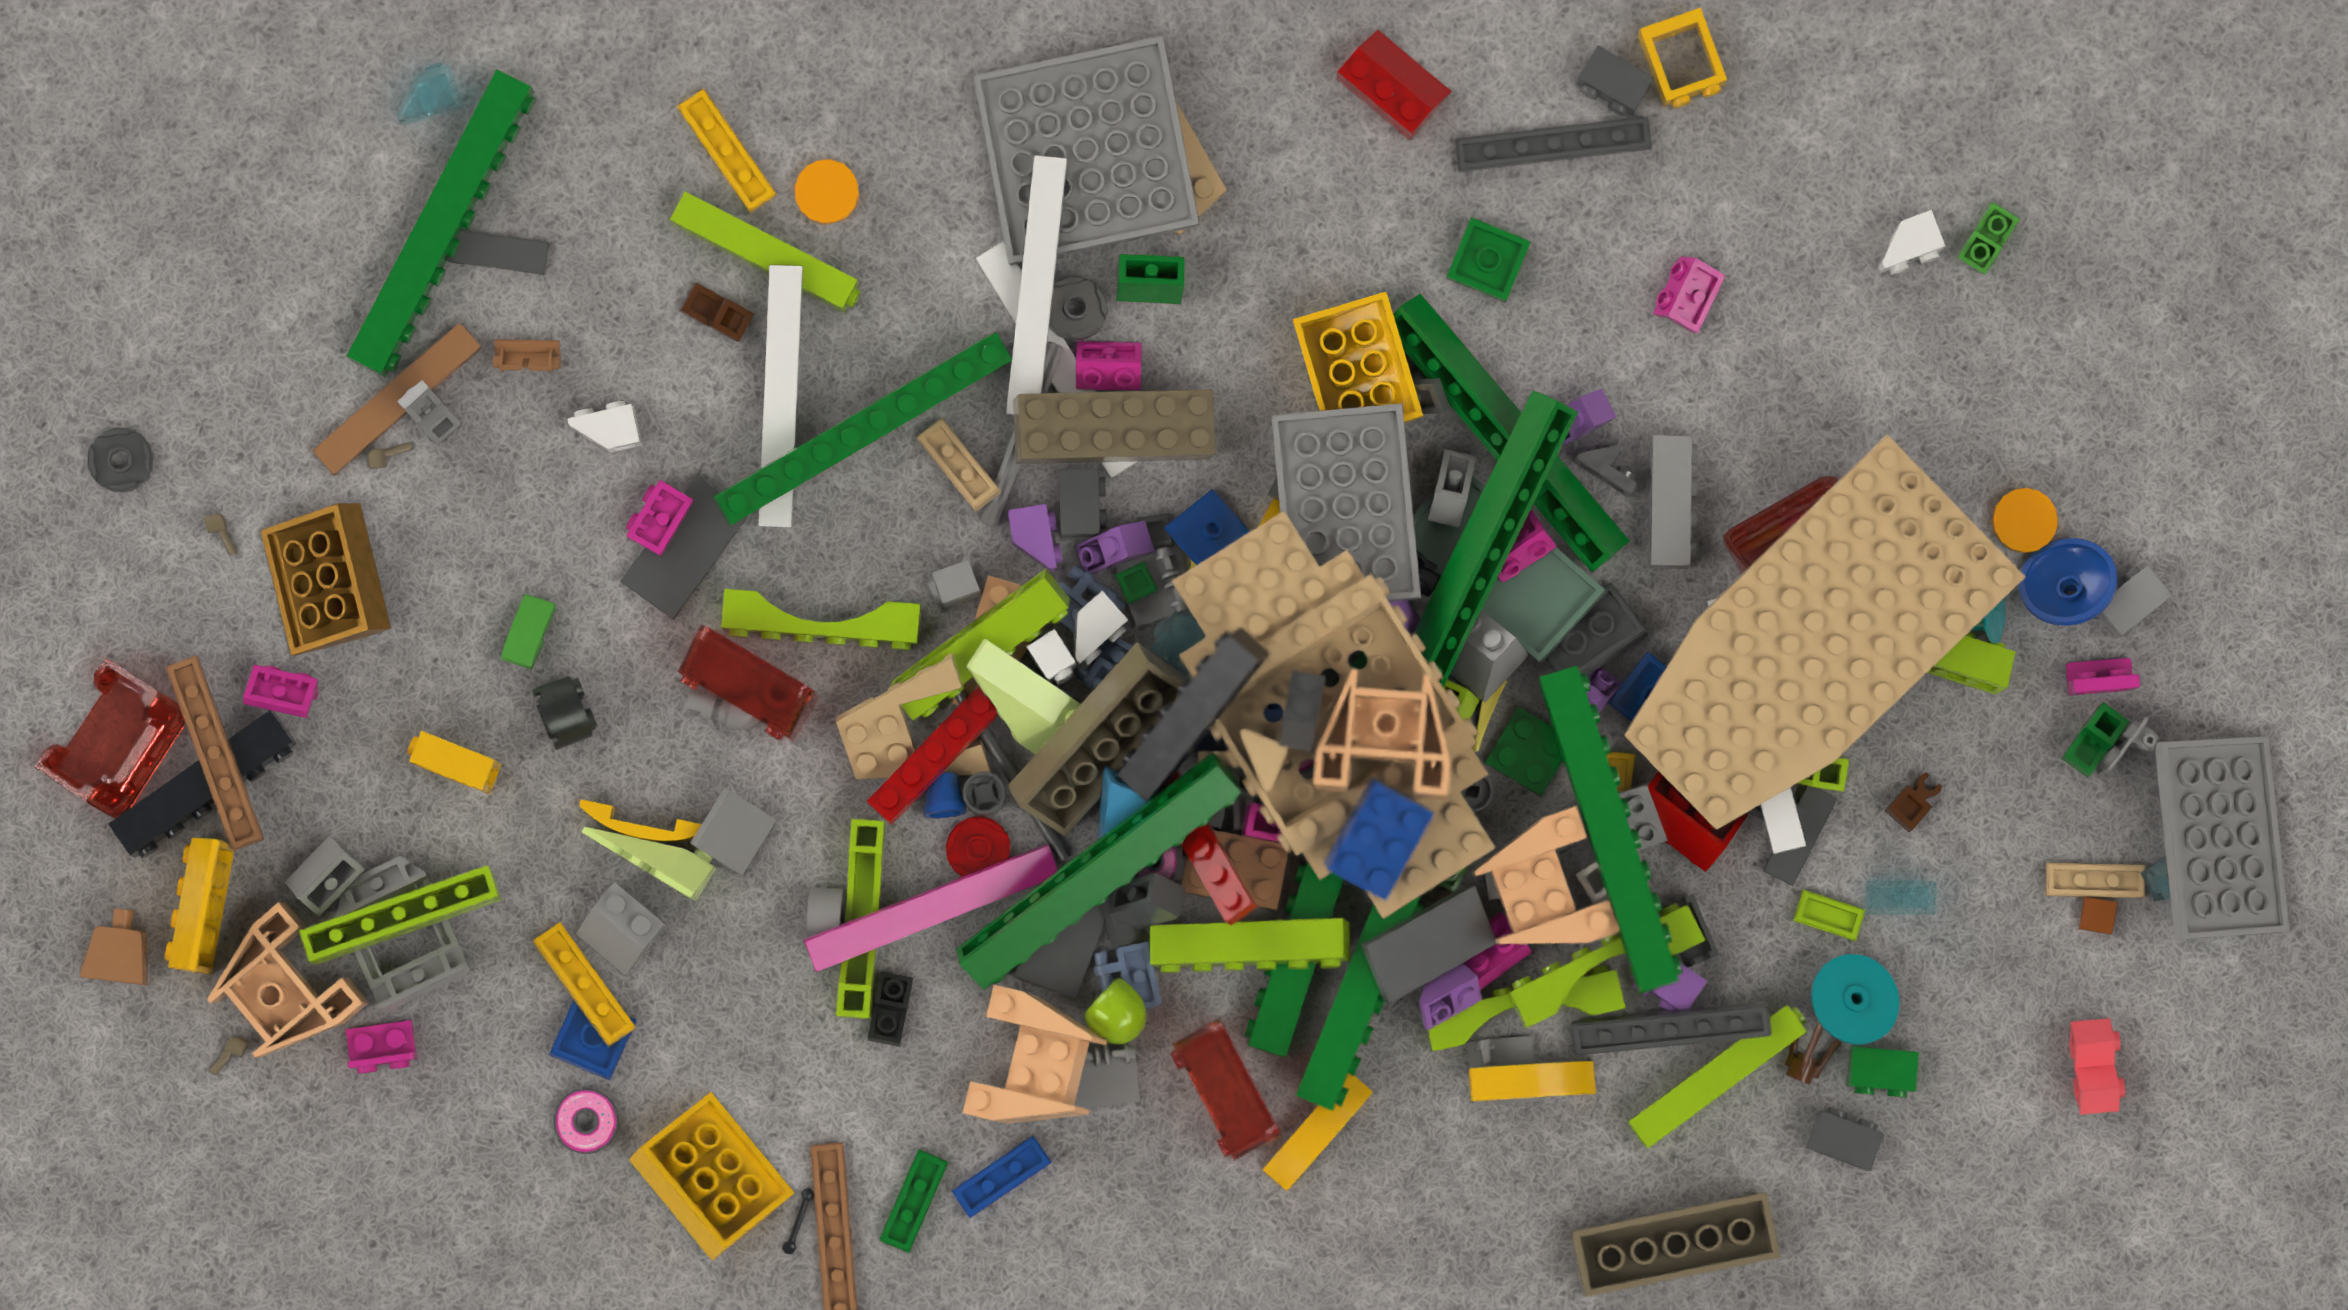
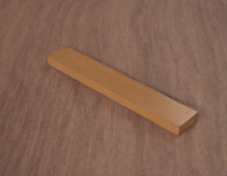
[312,322,482,476]
[166,655,265,851]
[810,1143,857,1310]

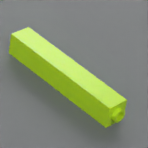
[670,191,861,313]
[1627,1005,1807,1149]

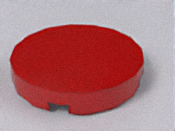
[946,816,1011,877]

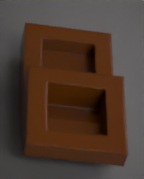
[679,282,754,342]

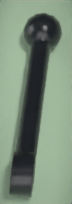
[783,1188,814,1255]

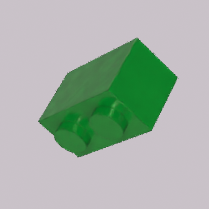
[1116,254,1185,304]
[1847,1046,1919,1098]

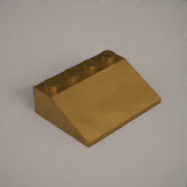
[261,503,391,656]

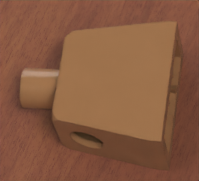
[80,908,148,986]

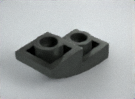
[868,972,913,1047]

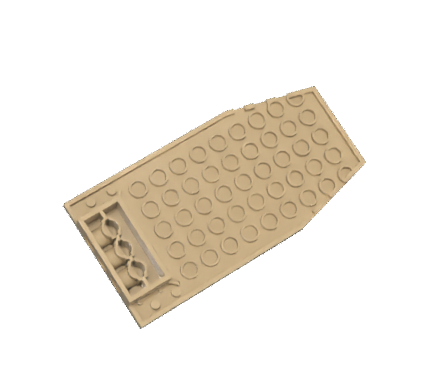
[1624,434,2026,830]

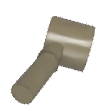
[368,442,413,469]
[205,513,237,556]
[209,1036,250,1075]

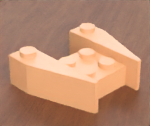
[1314,669,1451,800]
[1472,806,1620,944]
[207,902,370,1057]
[963,985,1107,1124]

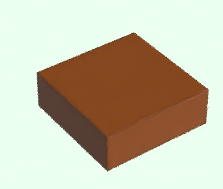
[2078,897,2118,935]

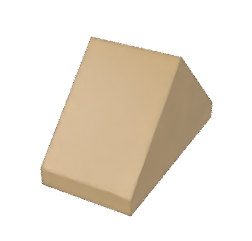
[1239,729,1288,793]

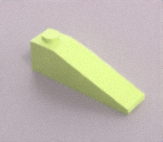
[967,639,1081,755]
[582,827,716,901]

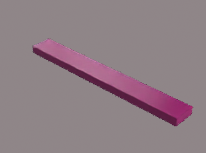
[803,844,1058,972]

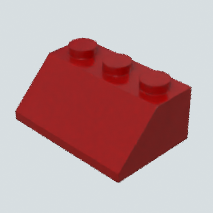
[1336,30,1452,140]
[1647,771,1748,872]

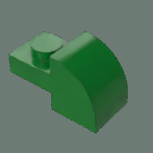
[2061,702,2130,778]

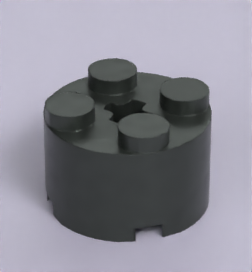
[532,675,597,750]

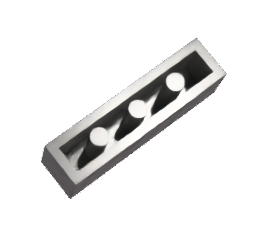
[1648,435,1698,569]

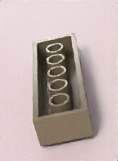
[1013,390,1216,464]
[1008,642,1186,836]
[1570,1192,1781,1297]

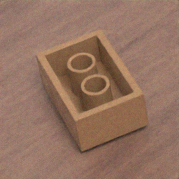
[1181,831,1288,911]

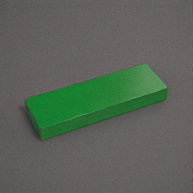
[879,1149,949,1253]

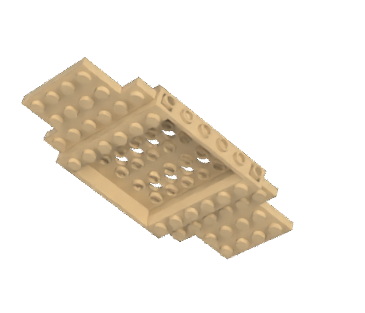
[1172,511,1495,918]

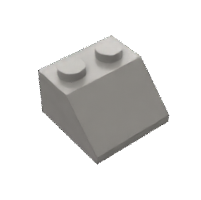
[1450,610,1529,703]
[576,882,668,976]

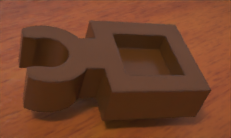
[1884,772,1942,833]

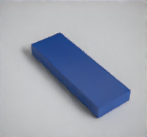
[952,1135,1052,1218]

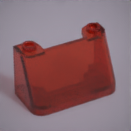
[34,657,186,818]

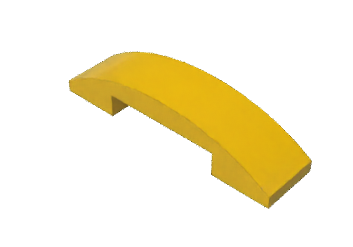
[579,799,702,842]
[1468,1061,1596,1102]
[1262,1074,1373,1191]

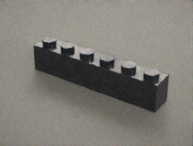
[1117,627,1271,802]
[108,710,297,858]

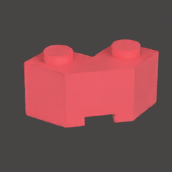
[2069,1018,2125,1115]

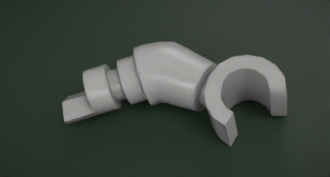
[685,676,801,730]

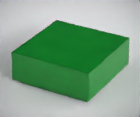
[1115,561,1158,605]

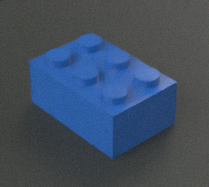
[1324,777,1434,901]

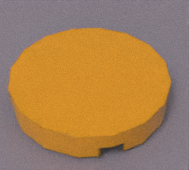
[794,159,859,225]
[1992,488,2058,554]

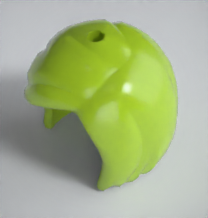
[1084,978,1146,1044]

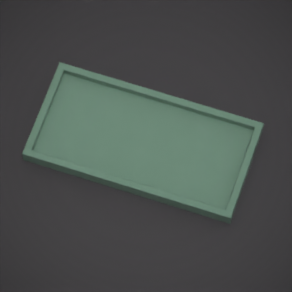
[1413,475,1606,664]

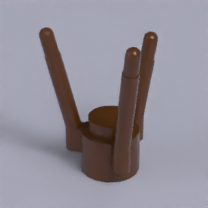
[1784,1022,1842,1085]

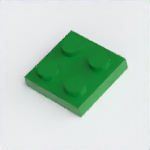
[1446,217,1531,303]
[1485,707,1563,797]

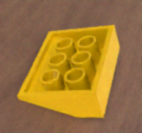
[1292,292,1423,423]
[165,838,234,975]
[629,1092,795,1261]

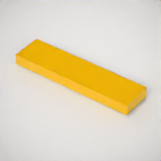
[677,88,777,213]
[533,922,636,1047]

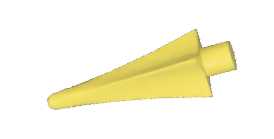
[1472,681,1507,752]

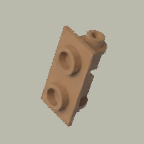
[493,339,561,373]

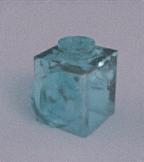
[1150,611,1206,670]

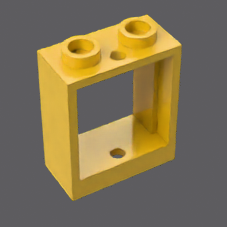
[1637,7,1727,109]
[407,731,502,795]

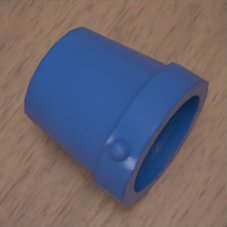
[923,772,966,819]

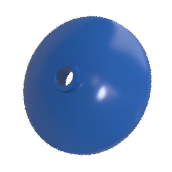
[2019,538,2118,626]

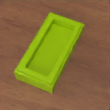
[1792,890,1866,941]

